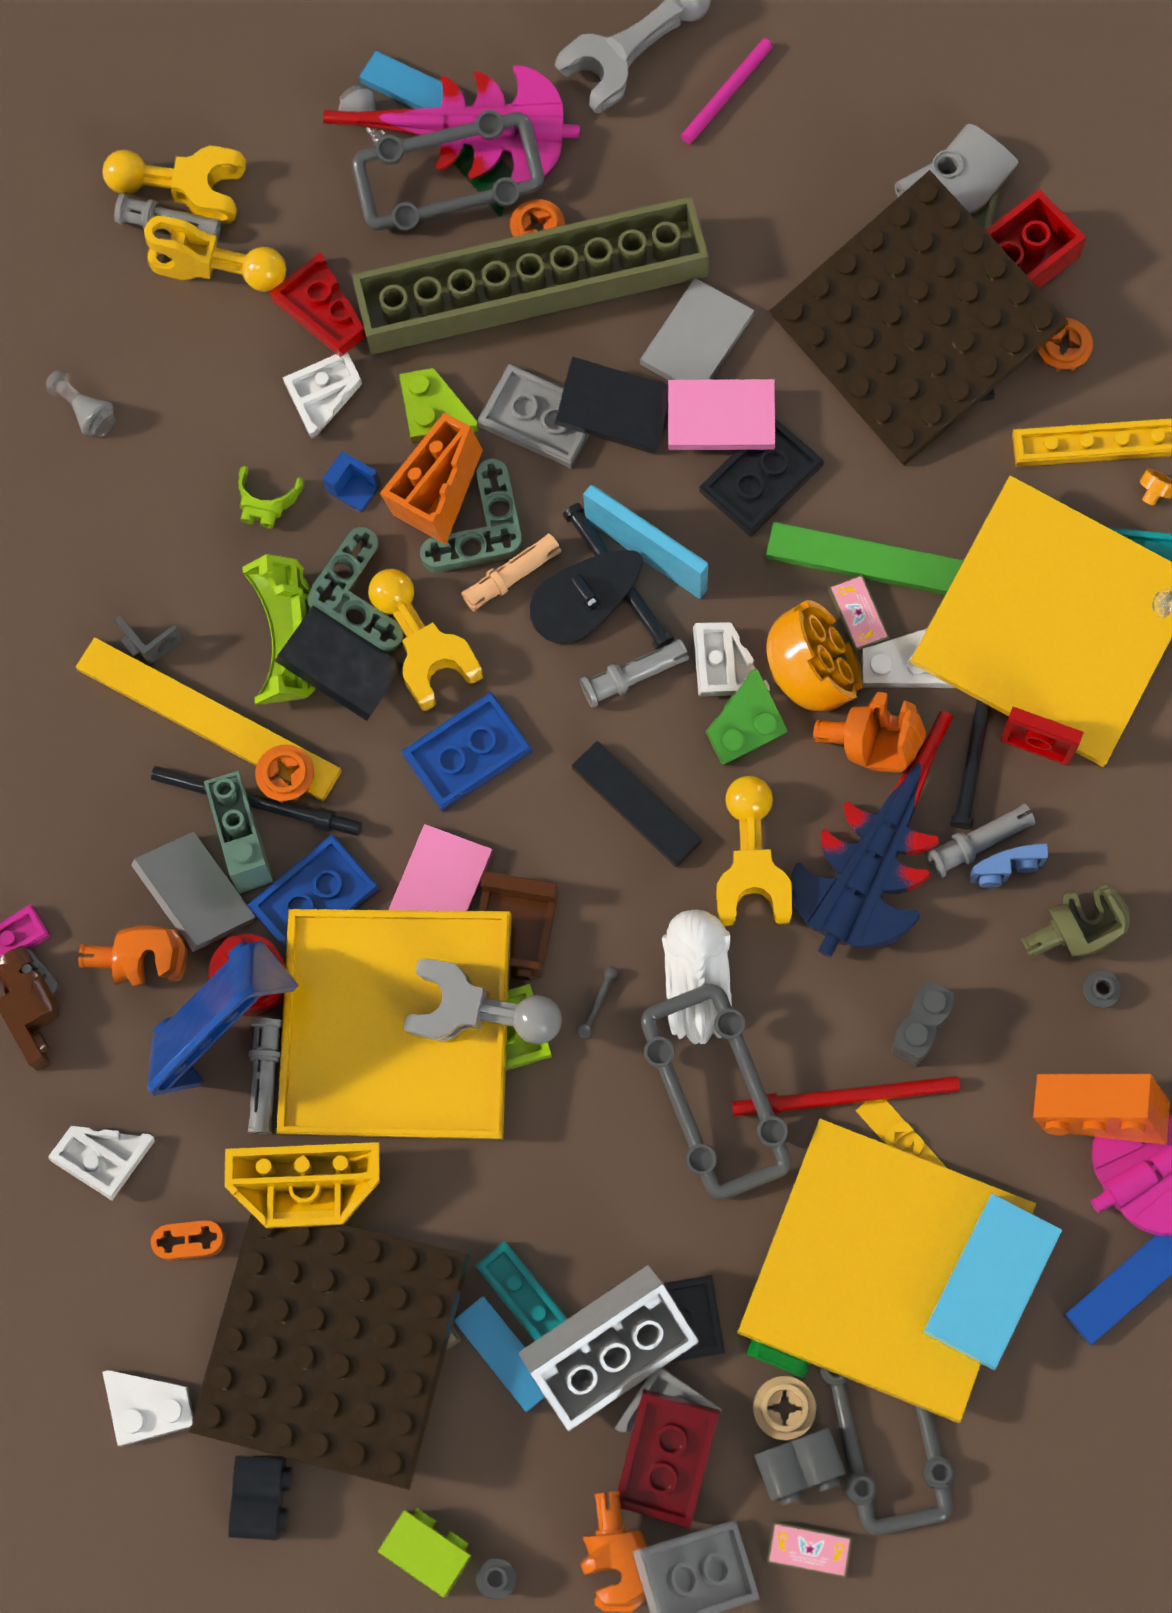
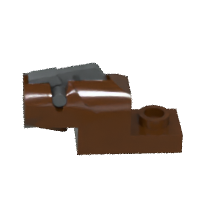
[0,946,60,1071]

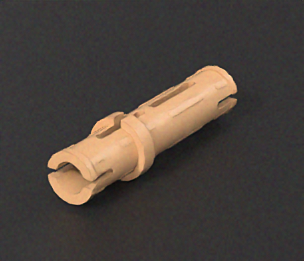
[461,533,561,612]

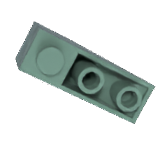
[204,770,274,894]

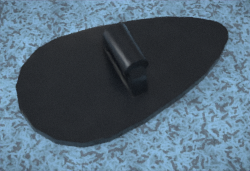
[530,550,643,644]

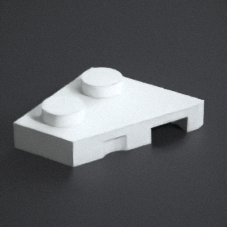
[283,352,362,439]
[693,622,770,696]
[48,1126,155,1200]
[103,1370,194,1446]

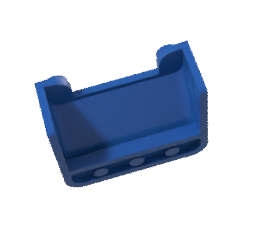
[147,941,299,1095]

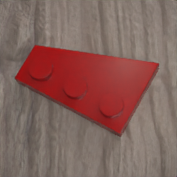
[270,252,366,358]

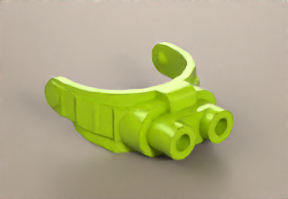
[238,466,305,529]

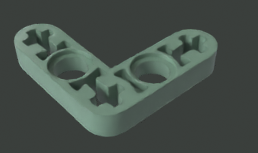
[420,459,522,573]
[307,527,403,654]

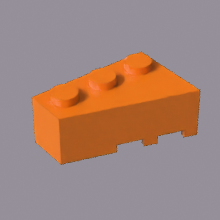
[380,413,483,545]
[1033,1074,1170,1145]

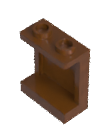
[479,871,559,981]

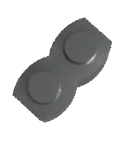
[891,980,955,1067]
[754,1428,846,1506]

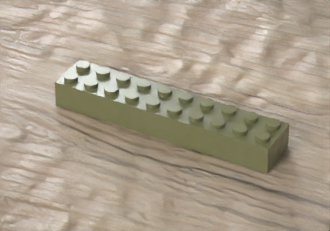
[352,196,709,355]

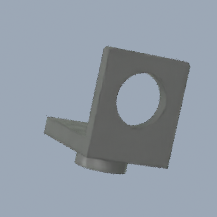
[114,616,184,666]

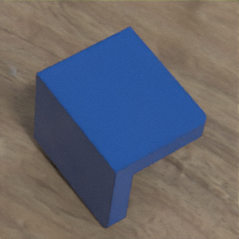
[322,451,381,512]

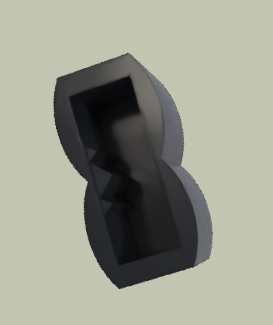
[228,1456,292,1540]

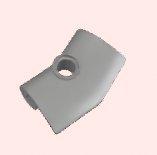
[894,124,1018,215]

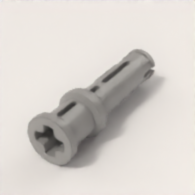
[114,193,221,240]
[579,639,689,708]
[924,804,1036,879]
[247,1018,283,1135]

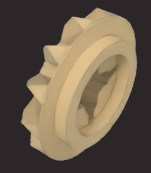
[753,1376,816,1441]

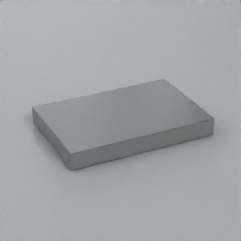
[640,278,754,380]
[477,364,589,469]
[131,832,255,952]
[633,1520,760,1613]

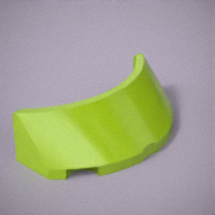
[242,554,324,705]

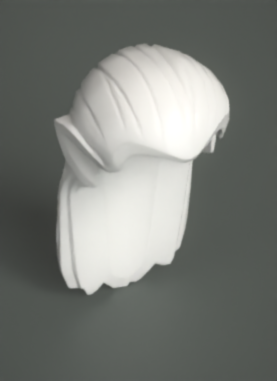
[662,909,732,1044]

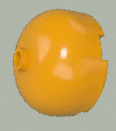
[766,600,863,712]

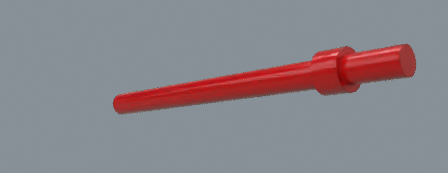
[732,1076,960,1117]

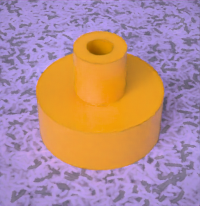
[1139,468,1172,506]

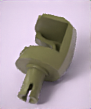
[1020,884,1130,960]

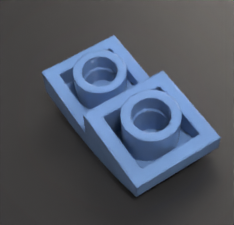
[969,844,1048,888]

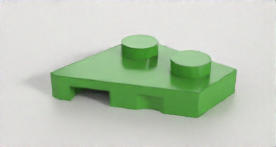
[706,669,788,765]

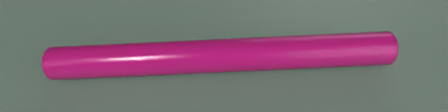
[680,38,773,145]

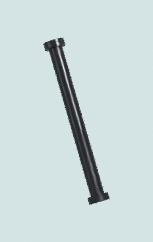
[562,503,674,650]
[950,700,991,829]

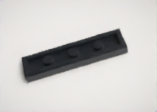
[572,741,702,867]

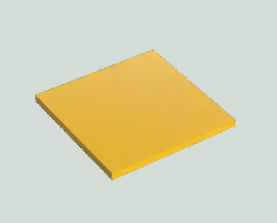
[909,476,1172,767]
[276,909,511,1140]
[737,1118,1036,1423]

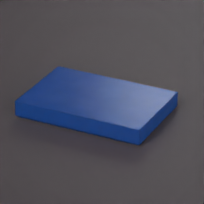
[401,692,533,812]
[248,834,380,950]

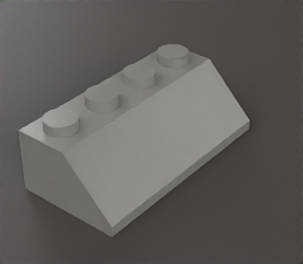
[518,1265,699,1431]

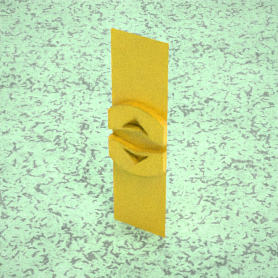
[855,1100,948,1169]

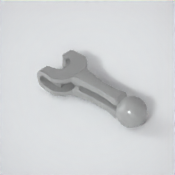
[555,0,711,114]

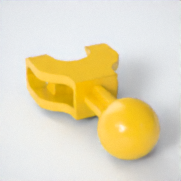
[103,146,247,224]
[144,216,286,292]
[368,569,483,711]
[716,776,792,926]

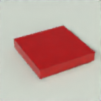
[1000,707,1084,766]

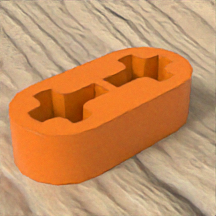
[151,1220,226,1261]

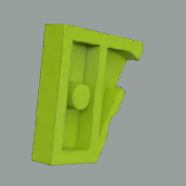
[399,368,478,443]

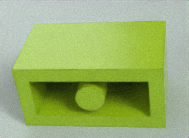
[378,1508,473,1597]

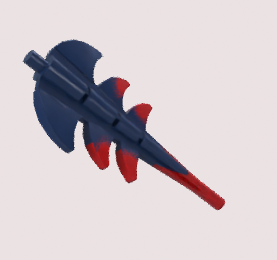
[791,711,953,958]

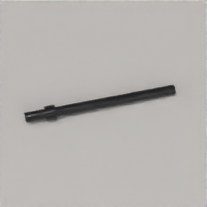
[151,766,362,836]

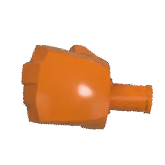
[813,692,926,772]
[78,925,188,987]
[580,1491,648,1612]

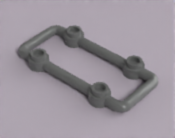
[352,110,544,232]
[641,984,792,1200]
[819,1367,955,1535]

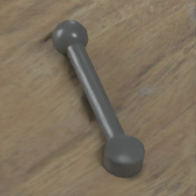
[577,967,619,1039]

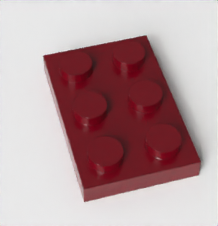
[618,1389,720,1528]

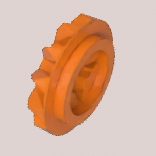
[510,199,565,237]
[1037,318,1093,372]
[255,745,315,803]

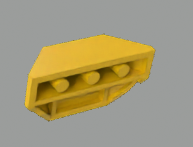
[225,1142,380,1228]

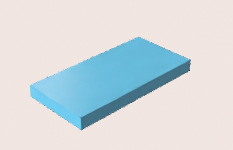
[583,485,708,599]
[923,1194,1062,1370]

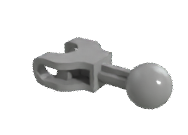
[403,959,562,1044]

